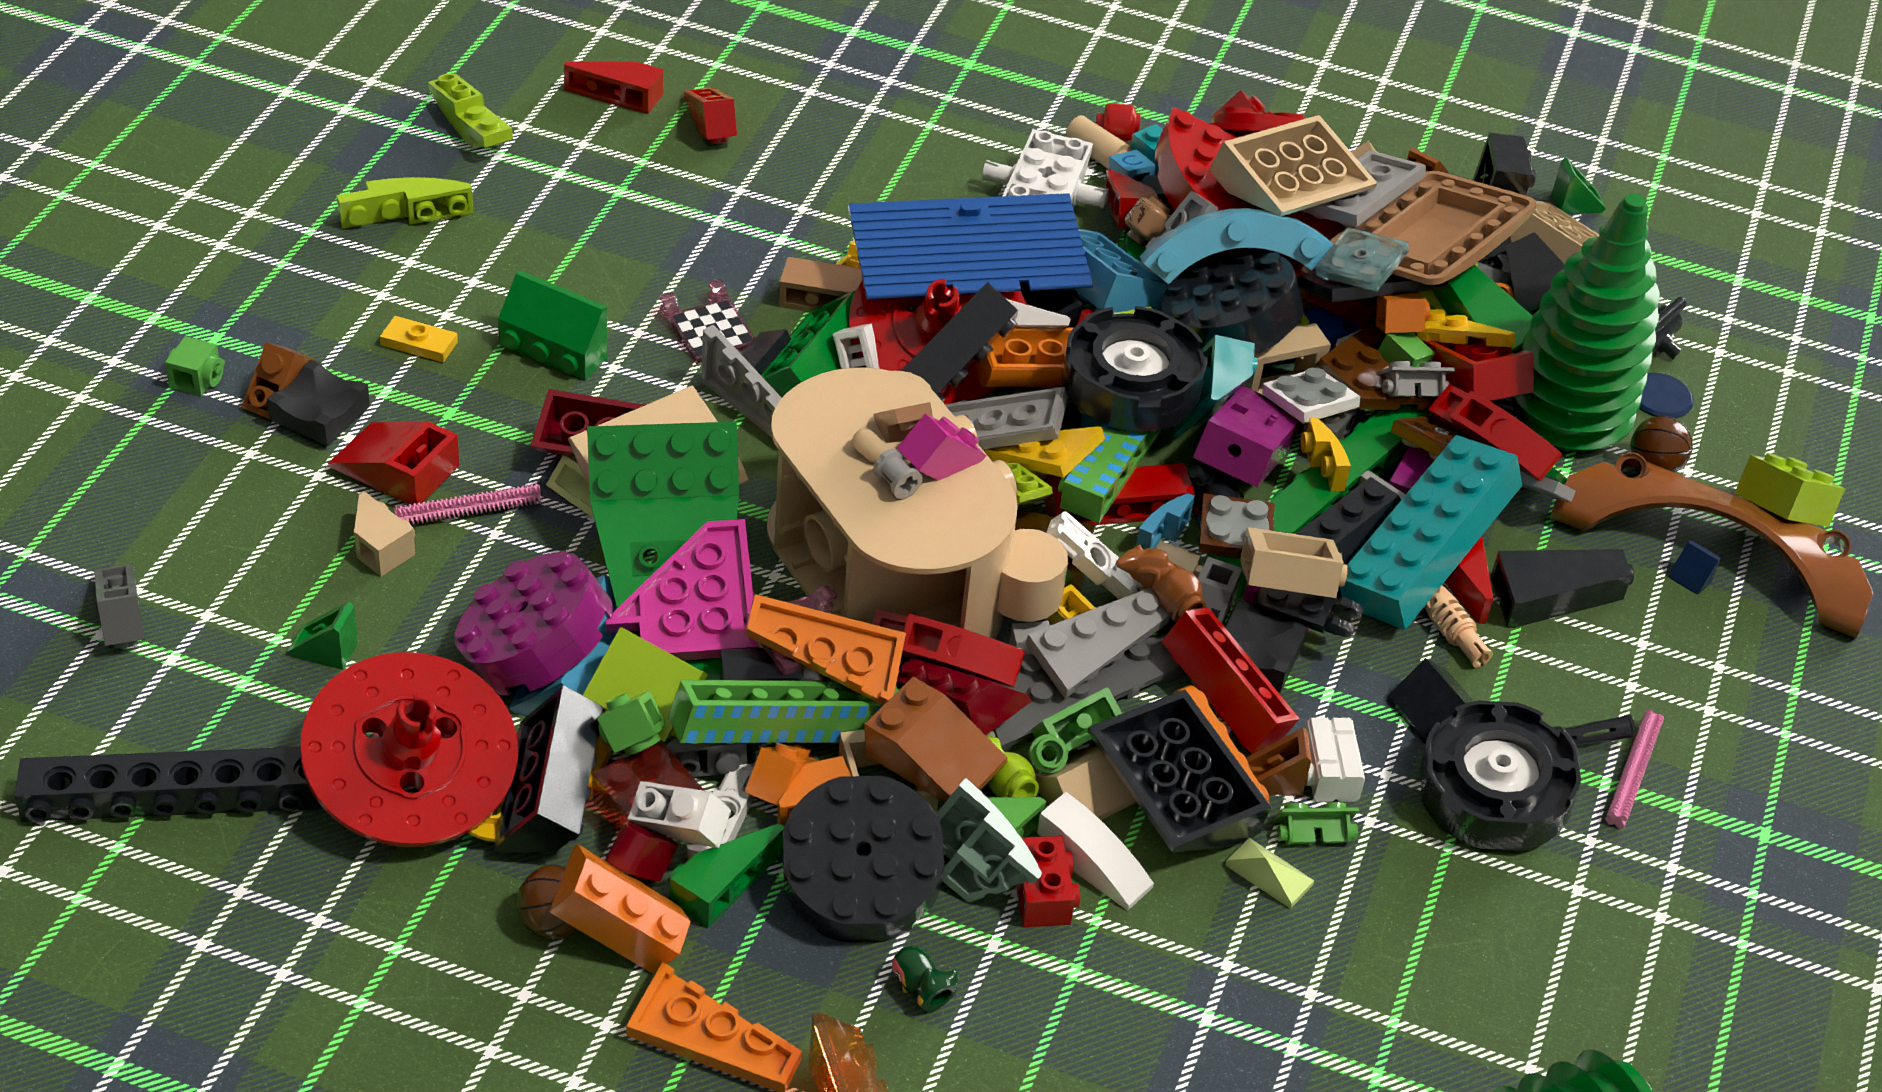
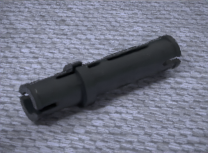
[1553,714,1636,749]

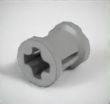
[873,449,922,499]

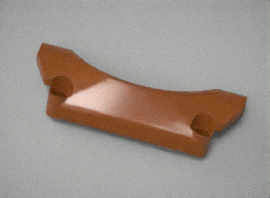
[1550,452,1873,639]

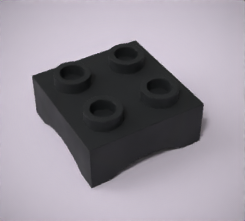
[267,359,370,446]
[1226,599,1308,693]

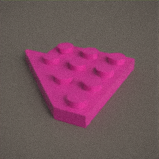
[606,519,759,660]

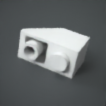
[628,781,731,848]

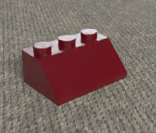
[530,389,644,457]
[896,659,1031,735]

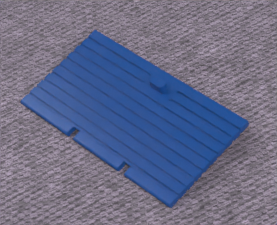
[848,193,1093,300]

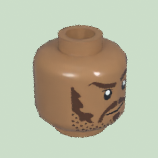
[1125,195,1172,246]

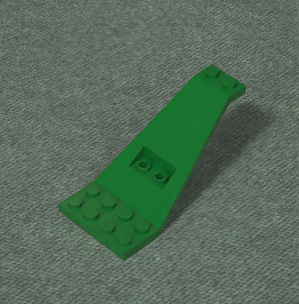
[587,421,739,680]

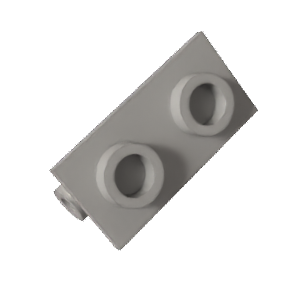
[1376,361,1455,398]

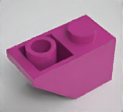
[897,413,986,480]

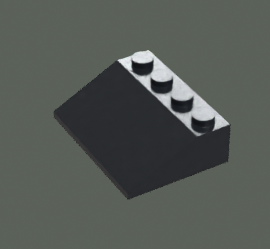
[1087,689,1271,852]

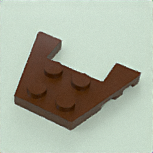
[1317,321,1437,410]

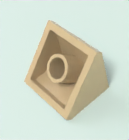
[1036,746,1136,820]

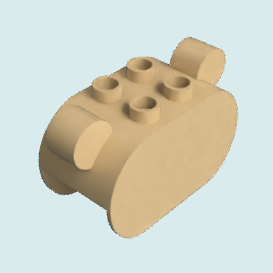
[767,368,1068,660]

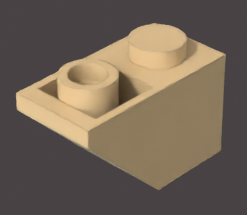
[354,491,415,577]

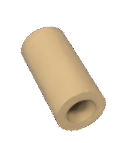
[1065,115,1131,169]

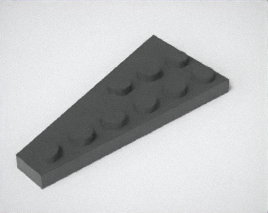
[993,635,1186,752]

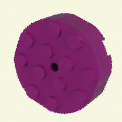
[454,551,613,695]

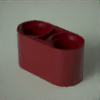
[605,822,679,882]

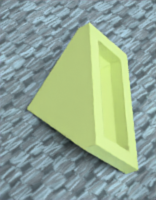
[546,455,594,518]
[1225,838,1314,909]

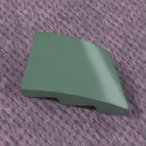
[936,778,1042,902]

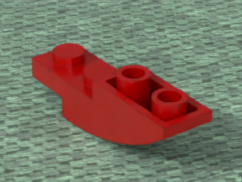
[1428,384,1562,482]
[872,609,1025,688]

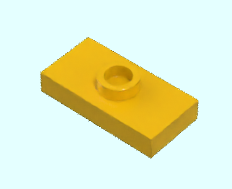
[380,316,458,363]

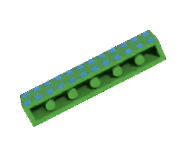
[1058,423,1162,523]
[668,680,899,744]

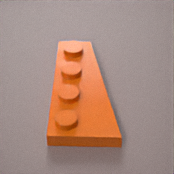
[745,594,906,705]
[626,962,802,1092]

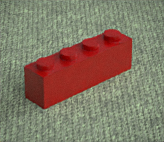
[1044,463,1195,525]
[1162,607,1300,754]

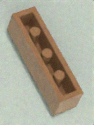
[779,257,914,312]

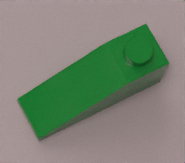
[669,823,784,928]

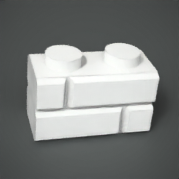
[1305,718,1365,802]

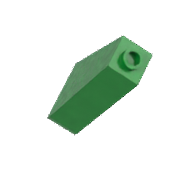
[1432,264,1533,354]

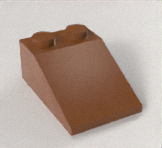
[865,677,1008,802]

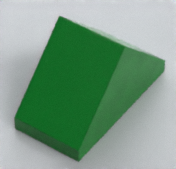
[1551,157,1606,214]
[287,601,358,670]

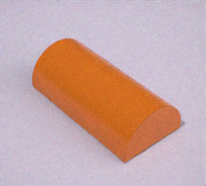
[975,327,1073,387]

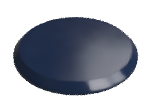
[1639,373,1694,418]

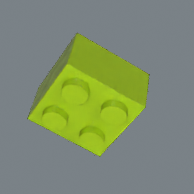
[1734,453,1845,527]

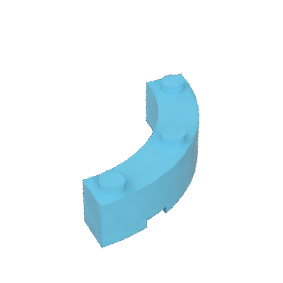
[1140,208,1334,284]

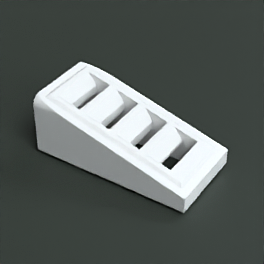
[1007,299,1070,328]
[833,323,879,369]

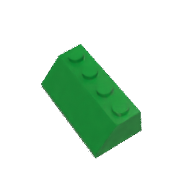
[761,290,856,398]

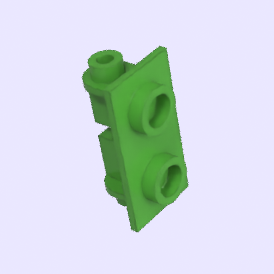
[1273,802,1359,845]

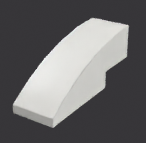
[1037,792,1154,911]

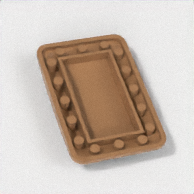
[1329,171,1536,285]

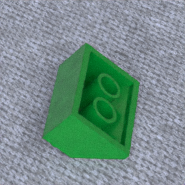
[498,270,608,381]

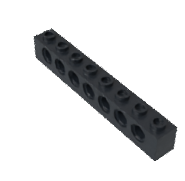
[15,747,323,822]

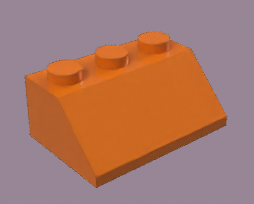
[549,844,691,974]

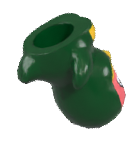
[892,945,959,1013]

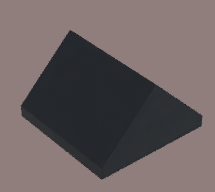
[1387,658,1474,744]

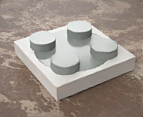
[1262,368,1360,424]

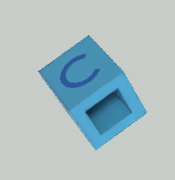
[1109,149,1155,182]

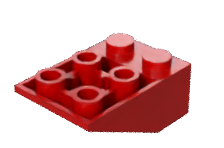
[328,421,460,505]

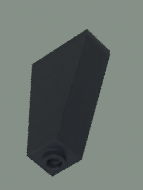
[1506,232,1564,316]
[1491,549,1634,628]

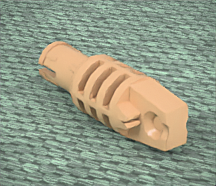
[1424,585,1493,668]

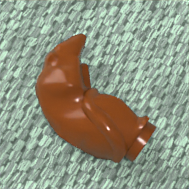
[1115,545,1206,622]

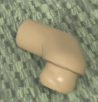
[853,429,907,463]

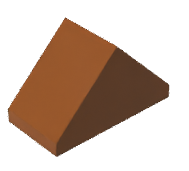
[1246,728,1311,796]

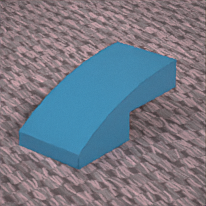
[1136,493,1194,549]

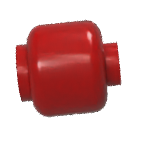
[1096,103,1141,144]

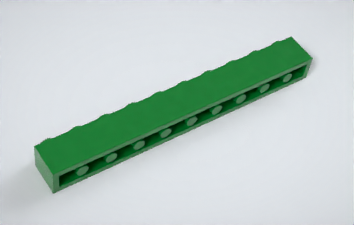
[1206,384,1432,598]

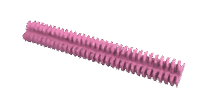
[394,483,541,525]
[1605,709,1664,829]

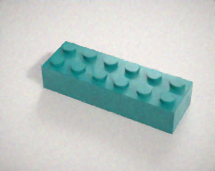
[1339,435,1522,630]

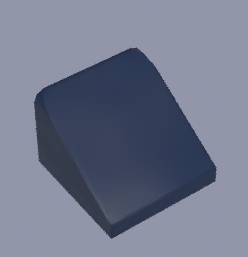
[1669,539,1721,594]

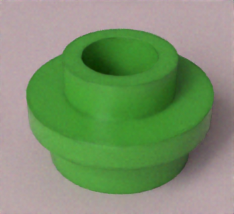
[1029,734,1068,774]

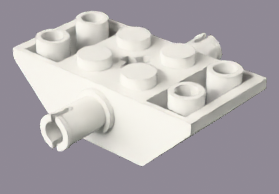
[982,129,1109,209]

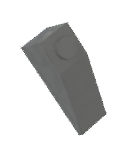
[94,563,145,648]

